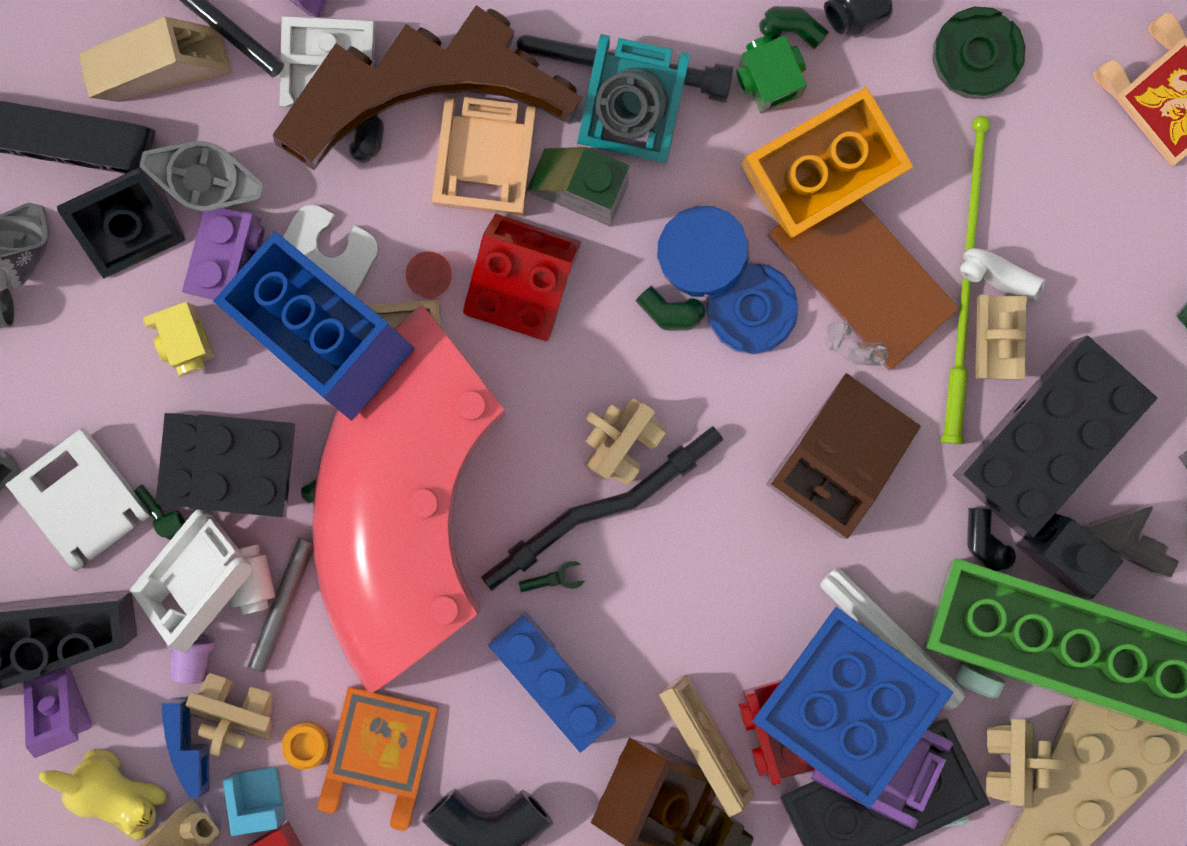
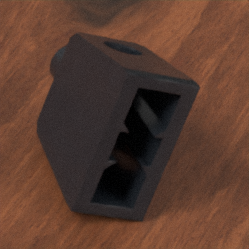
[1016,513,1123,600]

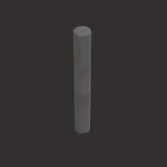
[248,537,314,672]

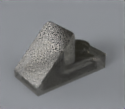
[1081,506,1179,578]

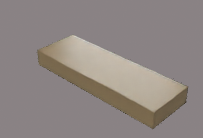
[659,675,755,817]

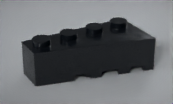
[0,591,137,690]

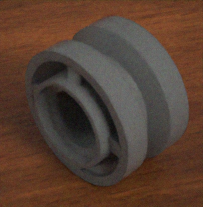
[596,67,667,138]

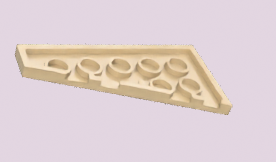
[1001,699,1187,846]

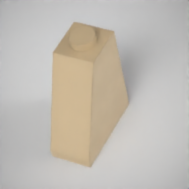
[78,16,232,102]

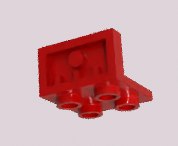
[463,213,581,341]

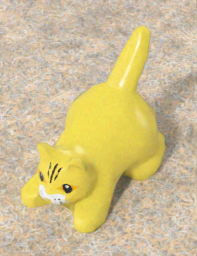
[39,749,168,841]

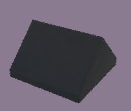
[57,167,186,279]

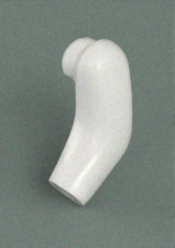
[960,248,1046,301]

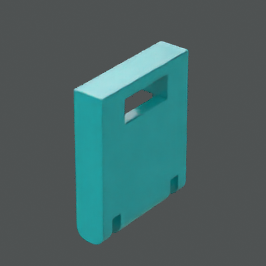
[577,34,691,163]

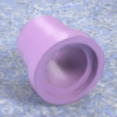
[167,634,215,684]

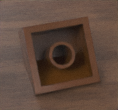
[591,738,716,846]

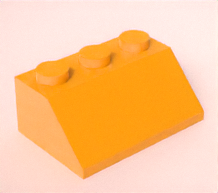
[740,86,913,238]

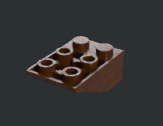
[766,373,921,539]

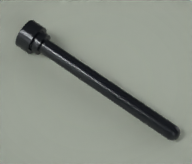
[517,35,734,103]

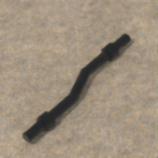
[481,426,724,591]

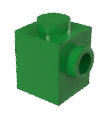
[736,35,807,113]

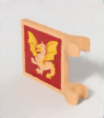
[1093,13,1187,167]

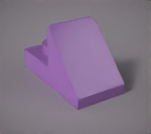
[23,666,91,758]

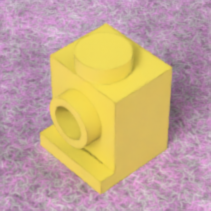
[143,301,215,377]

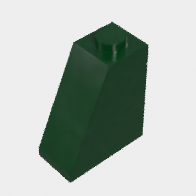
[527,147,630,227]

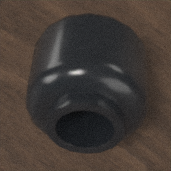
[824,0,893,38]

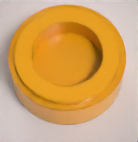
[281,721,330,770]

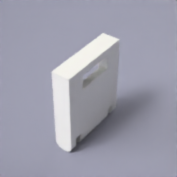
[5,427,151,571]
[130,510,253,653]

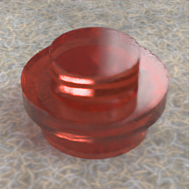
[406,251,452,298]

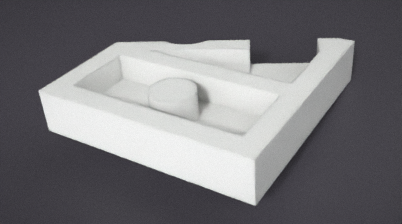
[279,16,376,107]

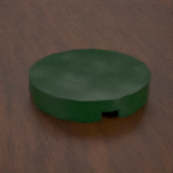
[932,6,1026,99]

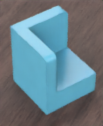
[223,767,286,836]

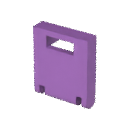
[811,730,953,829]

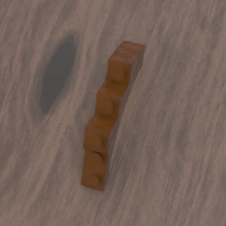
[273,5,582,170]

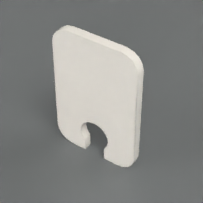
[283,205,379,296]

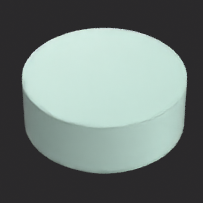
[956,663,1006,699]

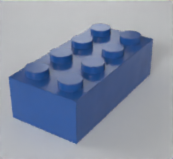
[213,231,415,421]

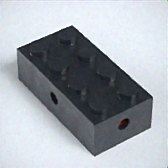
[953,335,1158,538]

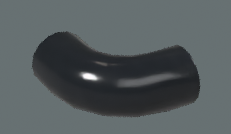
[422,788,554,846]

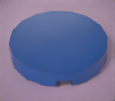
[657,206,749,297]
[707,263,798,355]

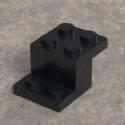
[156,413,295,517]

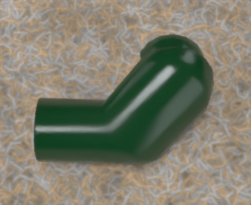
[759,6,829,49]
[635,285,705,331]

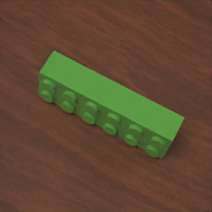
[923,558,1187,736]

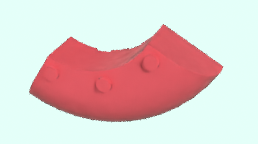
[312,305,506,694]

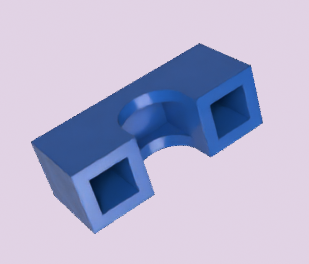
[488,611,616,753]

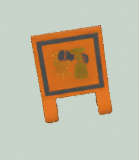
[317,687,438,831]

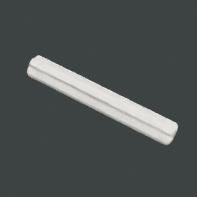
[820,568,966,710]

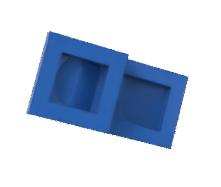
[162,698,209,798]

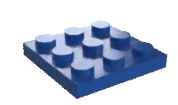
[752,607,954,809]

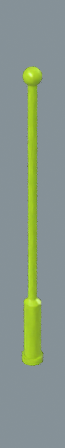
[941,116,991,445]

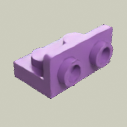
[182,208,265,300]

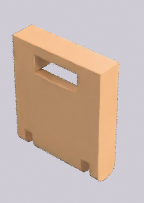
[432,96,537,217]

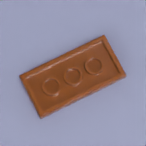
[767,199,959,371]

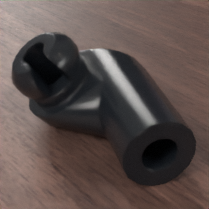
[349,115,384,163]
[967,508,1016,571]

